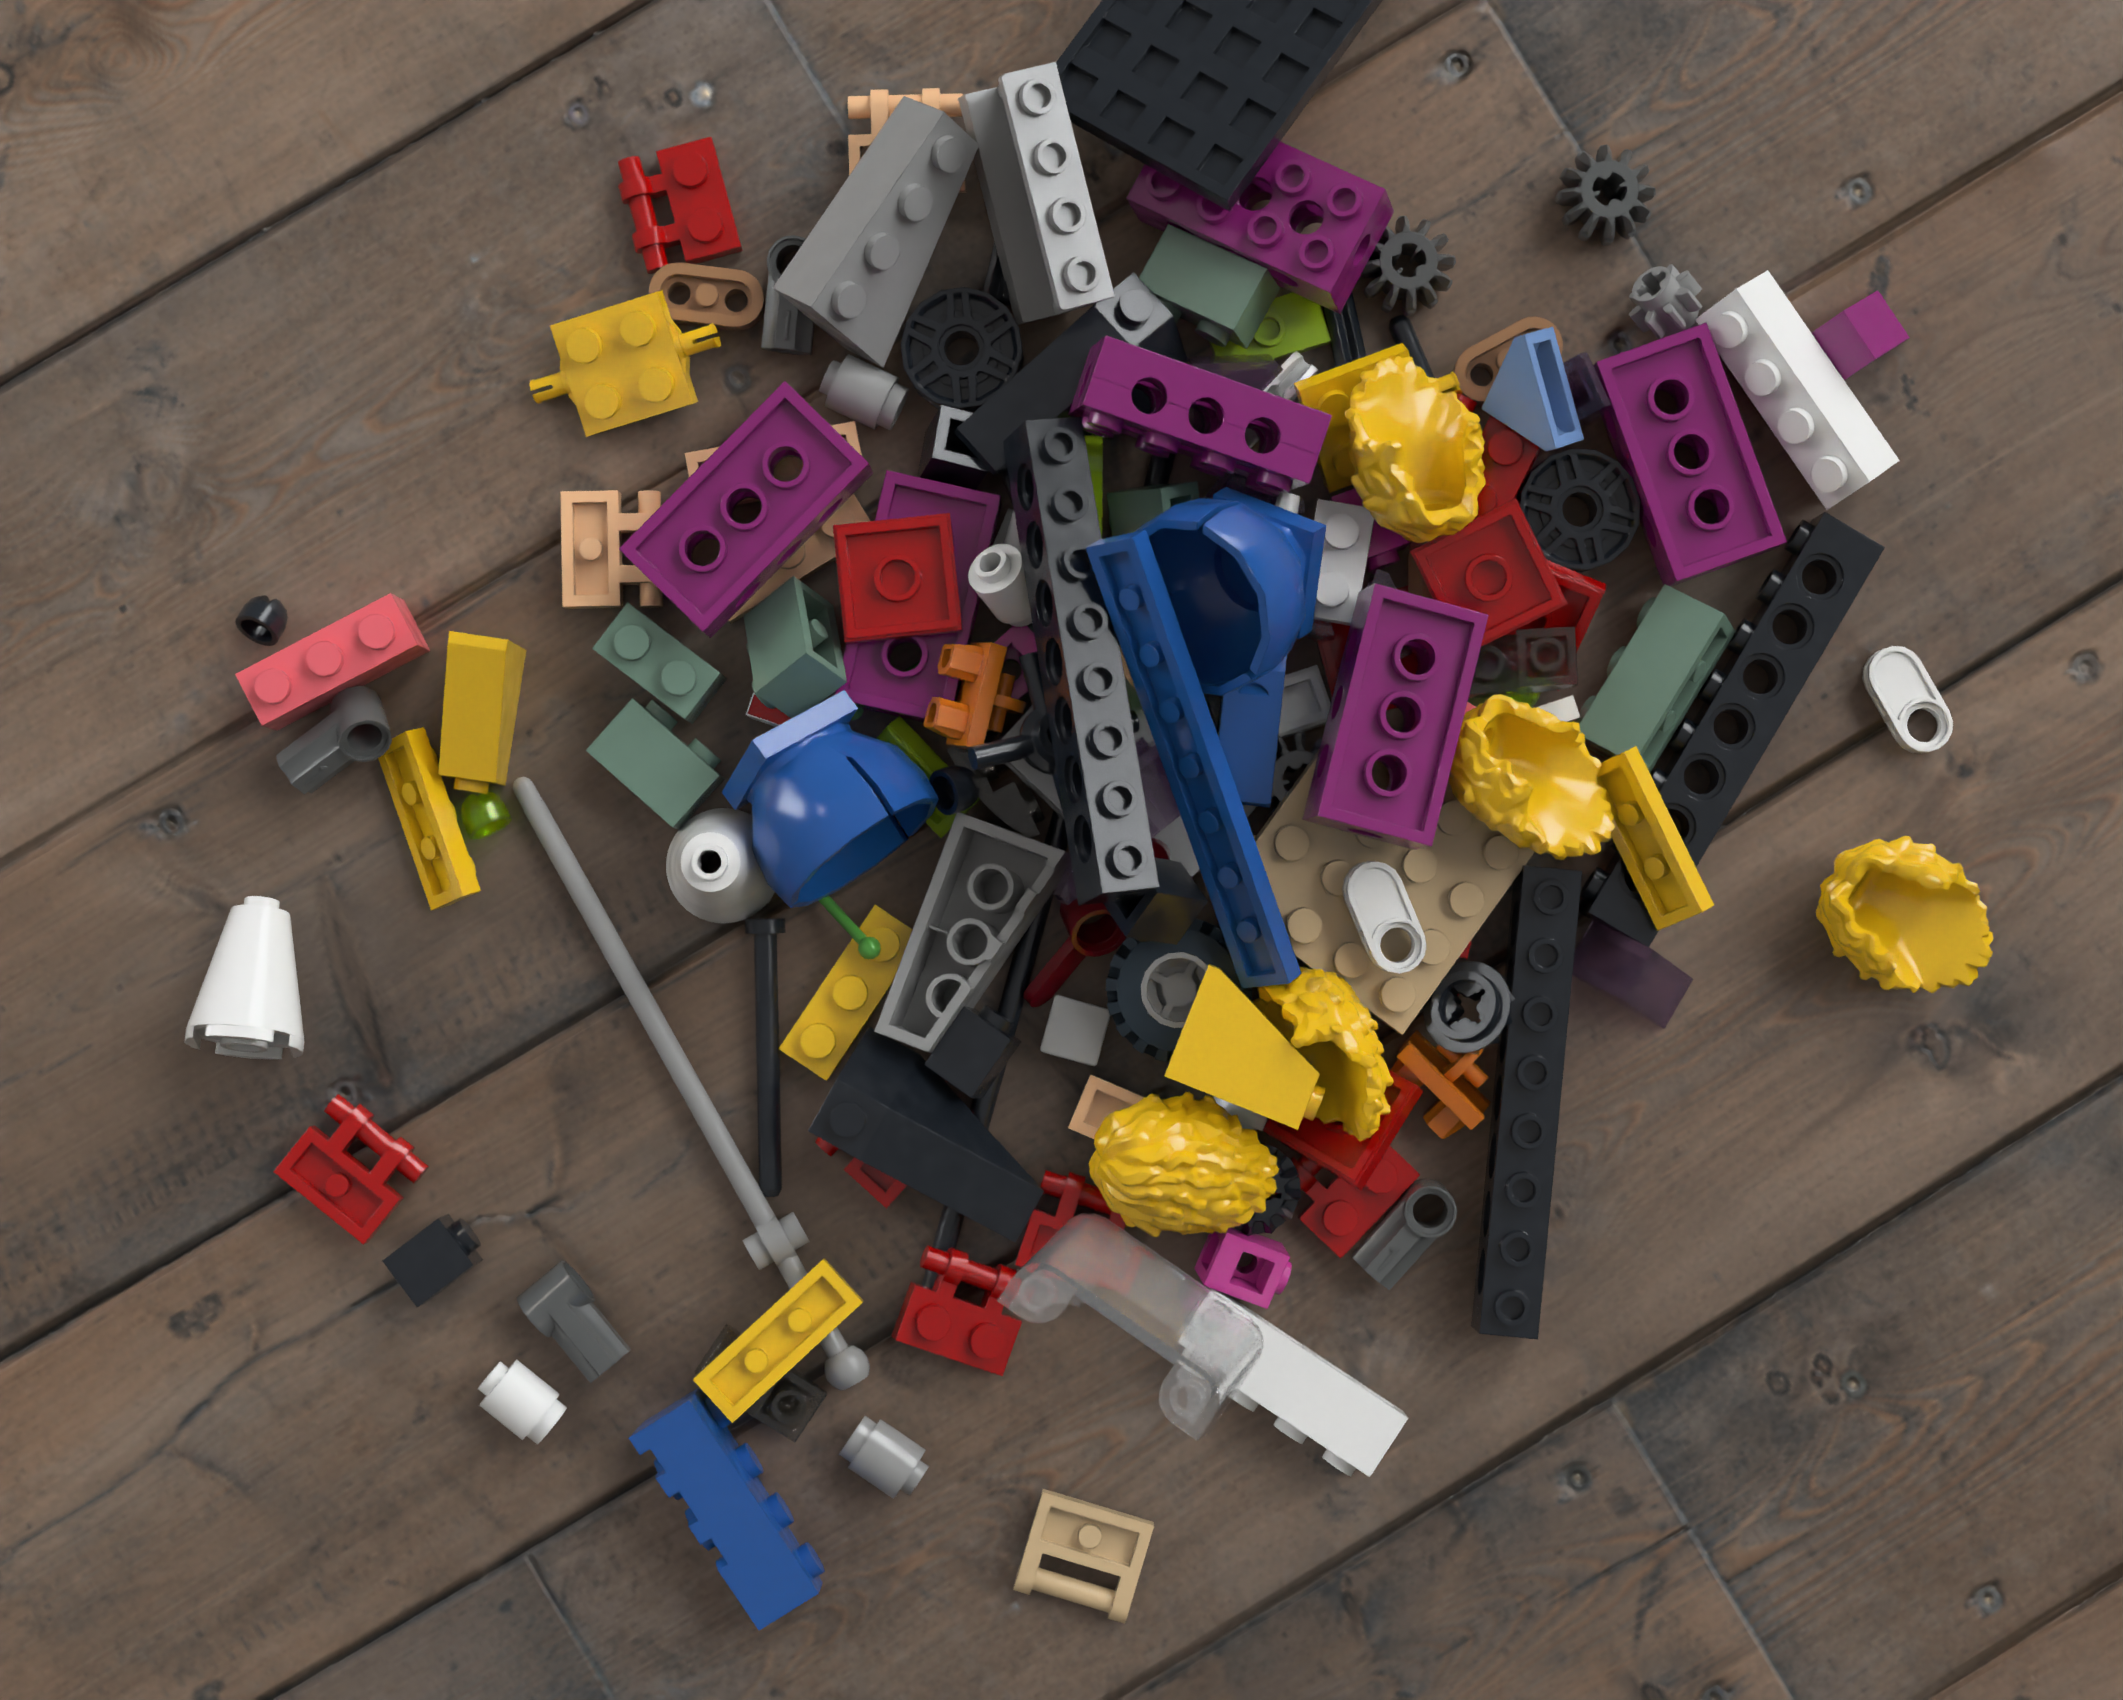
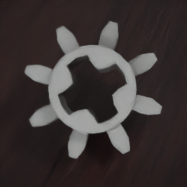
[1629,264,1702,339]

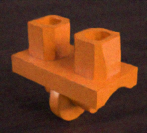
[923,642,1027,749]
[1390,1030,1491,1139]

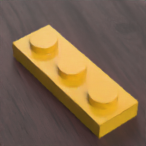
[378,727,481,910]
[1597,746,1714,931]
[779,904,913,1081]
[693,1258,863,1423]

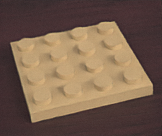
[1254,749,1534,1035]

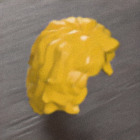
[1345,356,1486,543]
[1448,694,1615,860]
[1815,836,1994,993]
[1252,967,1394,1142]
[1088,1092,1279,1237]

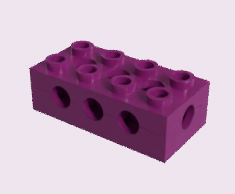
[1126,142,1394,314]
[1586,322,1787,587]
[1068,335,1332,497]
[619,381,873,638]
[835,470,1002,722]
[1302,583,1489,850]

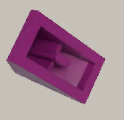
[1812,290,1910,381]

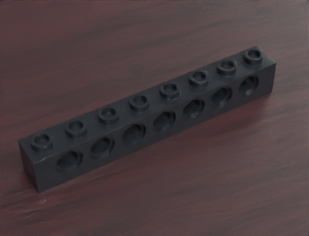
[1003,417,1159,906]
[1580,512,1885,948]
[1471,865,1582,1339]

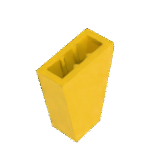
[438,631,526,794]
[1164,964,1326,1130]

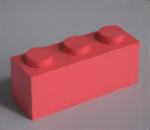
[235,593,430,730]

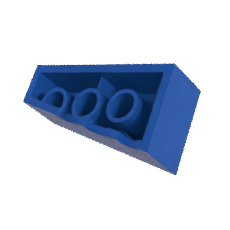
[628,1387,825,1630]

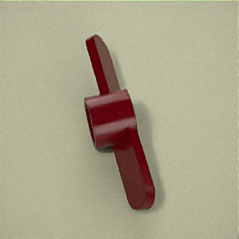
[1023,838,1170,1008]

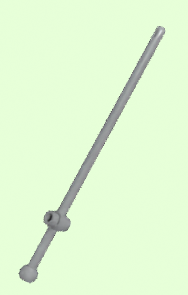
[513,777,870,1391]

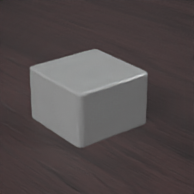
[1040,995,1110,1066]

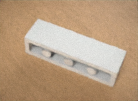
[1695,270,1900,510]
[1172,1287,1408,1477]

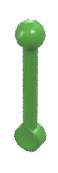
[818,896,881,959]

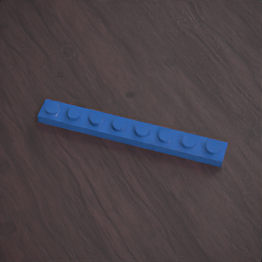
[1086,529,1302,989]

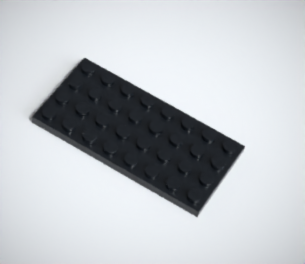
[1056,0,1382,212]

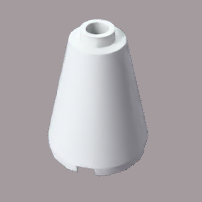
[666,808,775,923]
[184,896,305,1060]

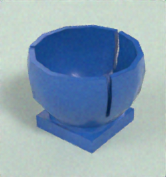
[1135,487,1326,696]
[722,690,938,908]

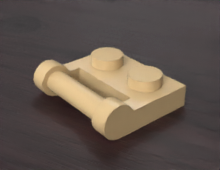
[1013,1489,1154,1624]

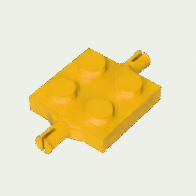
[529,291,721,437]
[1294,343,1462,493]

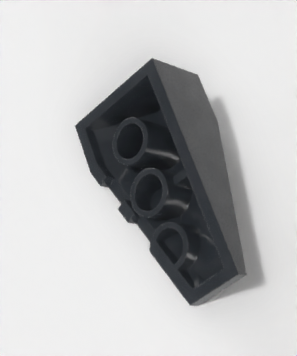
[954,272,1189,476]
[808,1026,1044,1243]

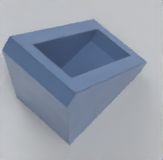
[1481,327,1584,451]

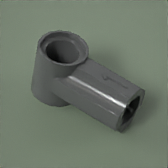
[761,235,815,355]
[276,686,392,795]
[1351,1178,1457,1290]
[517,1260,631,1383]

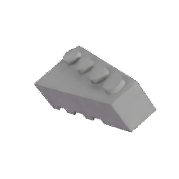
[773,96,979,367]
[874,812,1072,1053]

